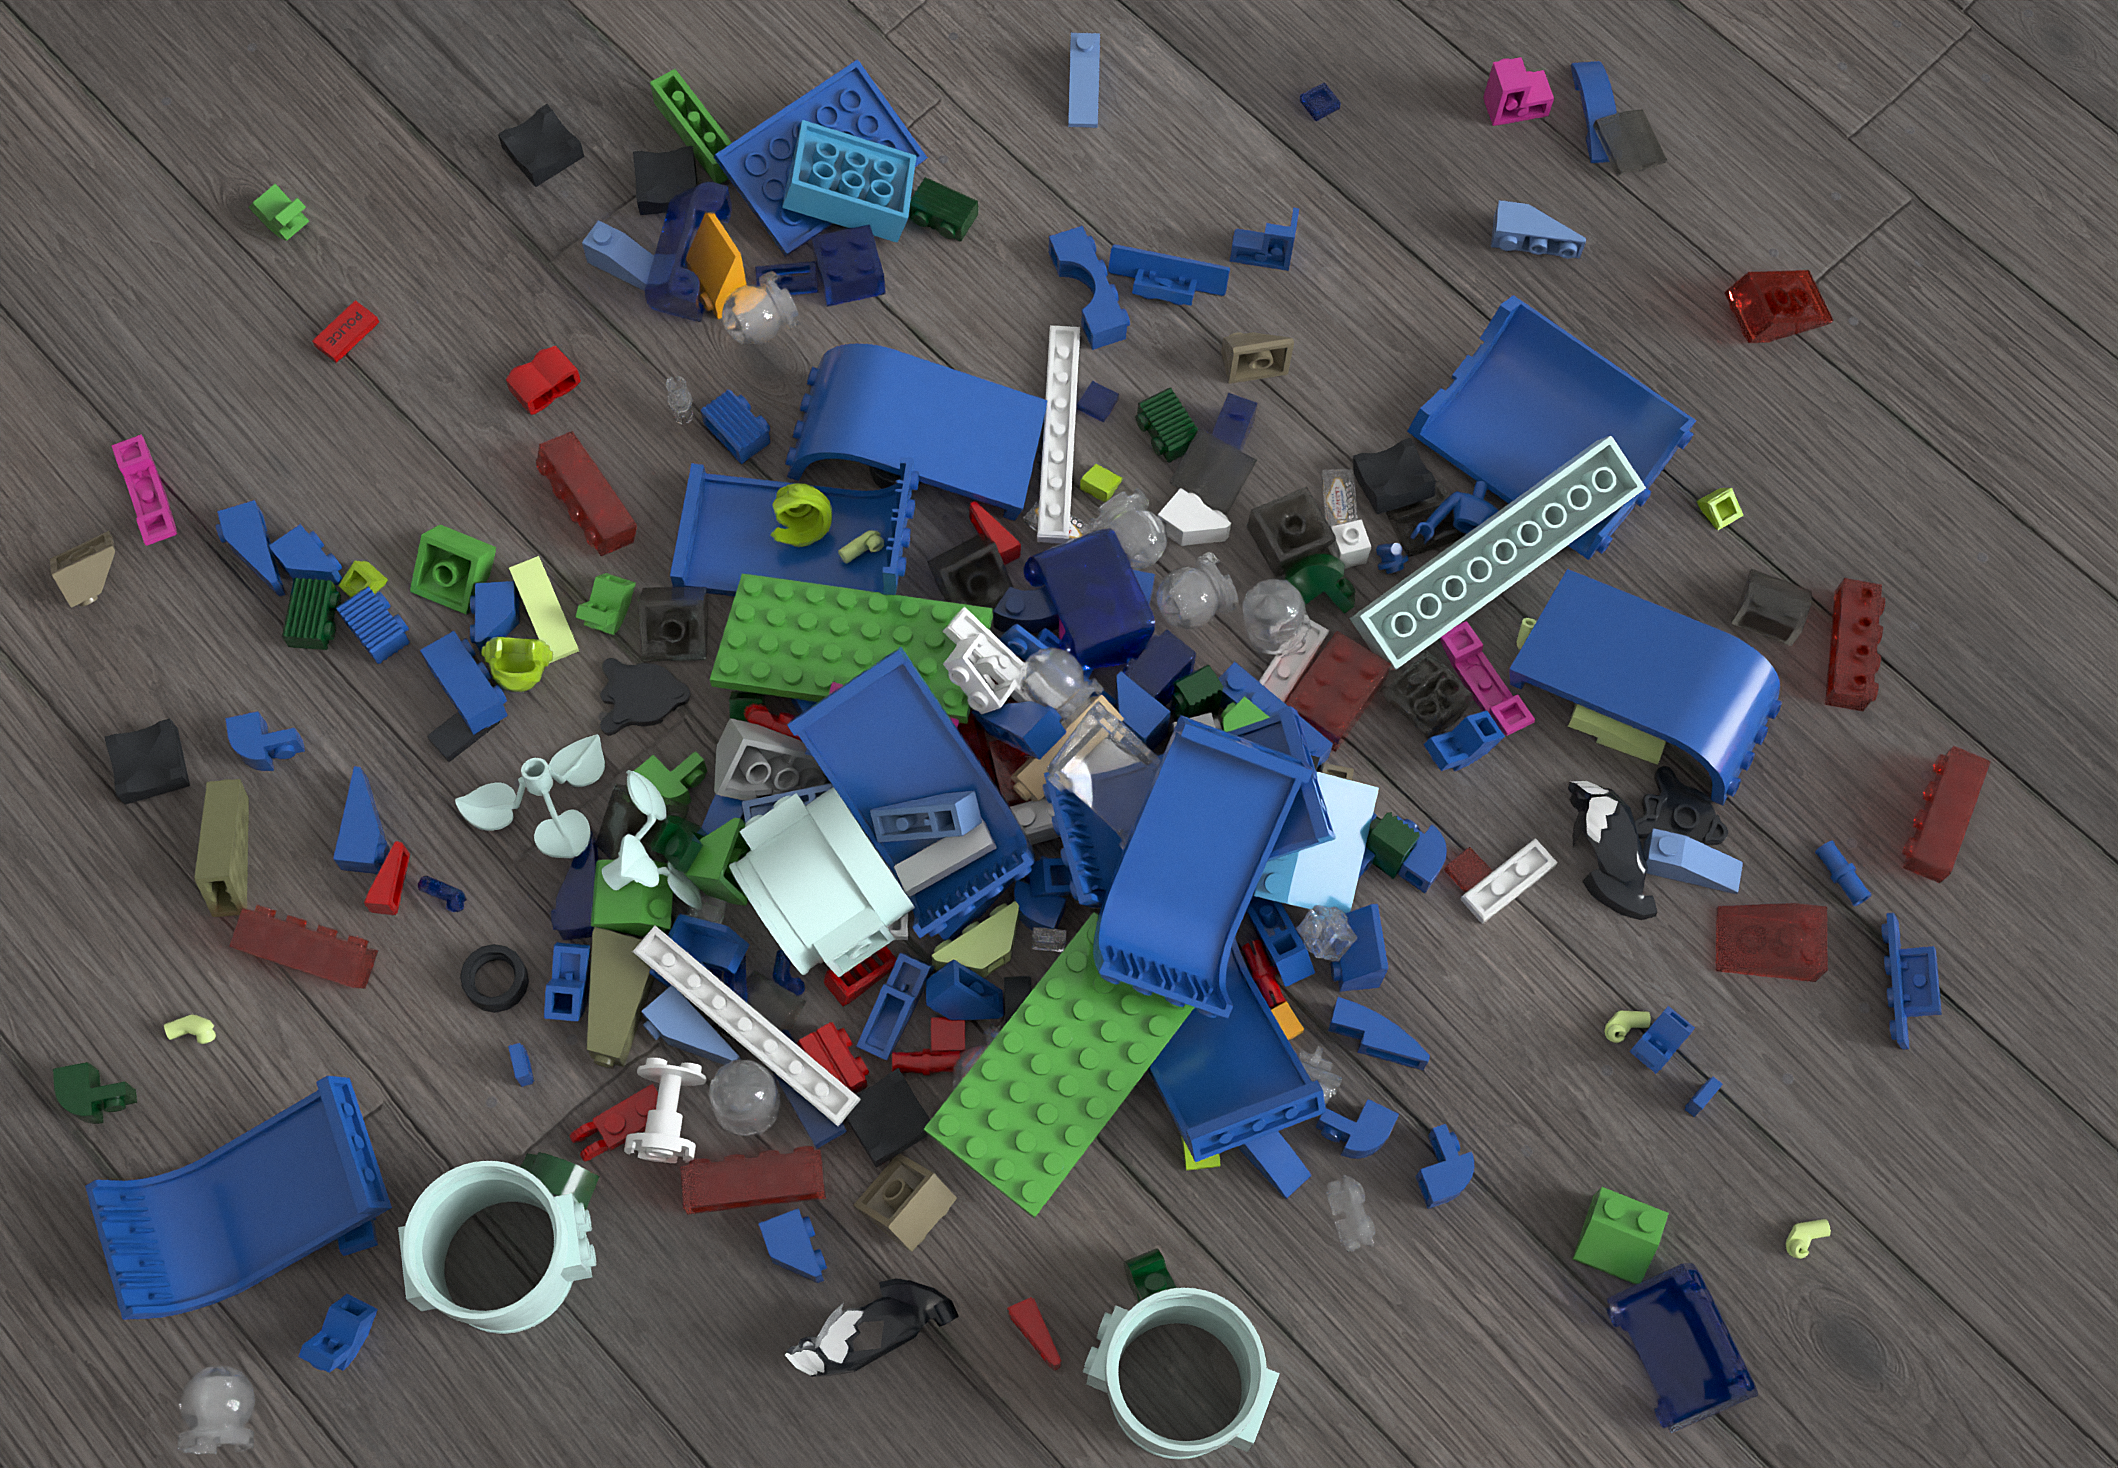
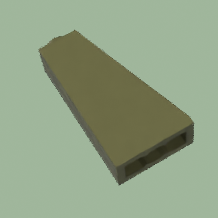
[194,779,249,917]
[587,927,655,1069]

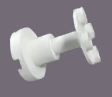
[624,1058,706,1163]

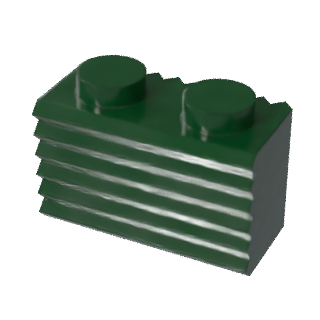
[909,177,978,242]
[1135,387,1201,463]
[282,577,342,650]
[1169,664,1223,722]
[1366,812,1420,879]

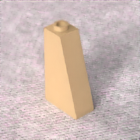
[1010,695,1124,802]

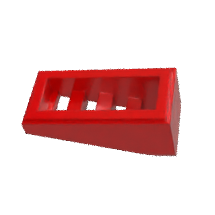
[969,501,1021,567]
[364,841,410,915]
[824,946,897,1007]
[1007,1297,1061,1371]

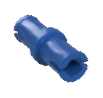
[1815,841,1872,906]

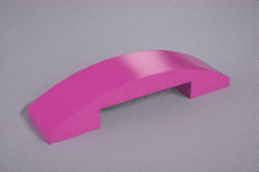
[111,434,177,546]
[1439,621,1535,736]

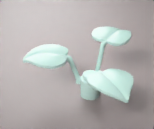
[455,734,605,858]
[602,770,702,911]

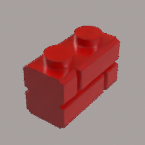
[797,1022,870,1094]

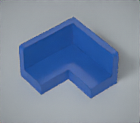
[1230,208,1299,271]
[649,914,750,994]

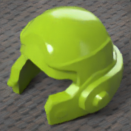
[770,483,832,547]
[482,637,553,692]

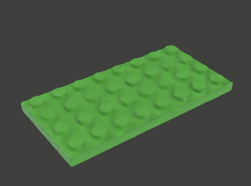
[710,573,993,724]
[923,912,1194,1218]

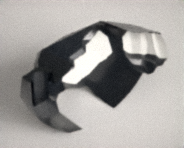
[1568,781,1658,920]
[785,1278,959,1377]

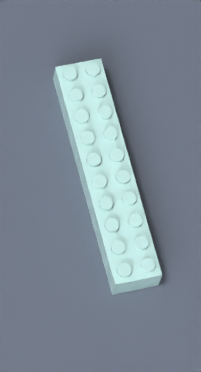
[1349,436,1646,671]

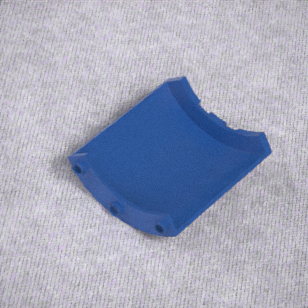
[1407,295,1696,560]

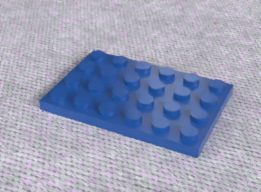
[714,59,928,257]

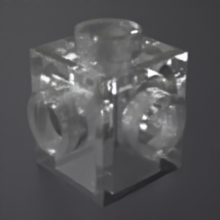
[1296,905,1358,962]

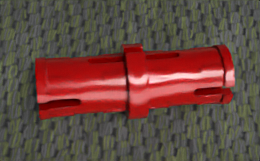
[1241,940,1286,1009]
[892,1048,961,1076]

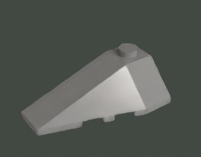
[714,718,831,801]

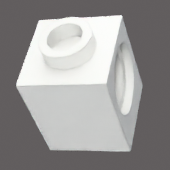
[1327,519,1371,569]

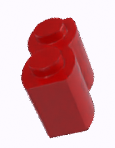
[506,346,581,415]

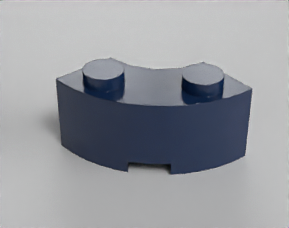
[993,578,1081,634]

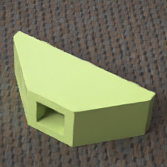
[932,901,1019,978]

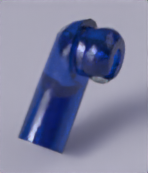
[418,875,467,912]
[772,949,805,998]

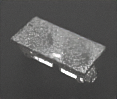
[1326,1175,1375,1252]

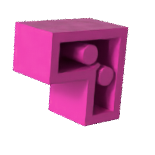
[1483,57,1554,126]

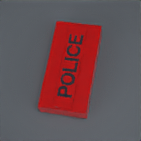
[312,300,379,363]

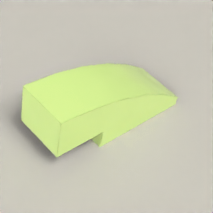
[509,556,579,663]
[1568,704,1666,765]

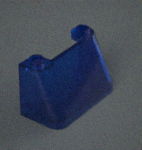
[644,182,732,322]
[1023,528,1155,671]
[1606,1263,1758,1433]

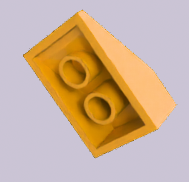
[685,209,750,319]

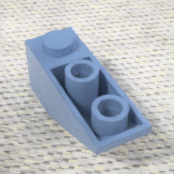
[1491,200,1586,259]

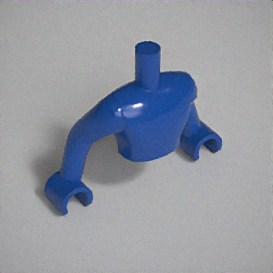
[1411,481,1499,545]

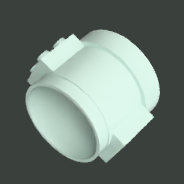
[729,787,915,977]
[398,1161,596,1334]
[1083,1288,1280,1459]

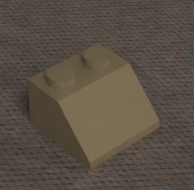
[853,1154,957,1252]

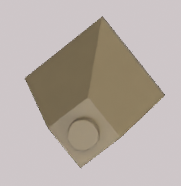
[1221,332,1294,384]
[50,531,115,608]

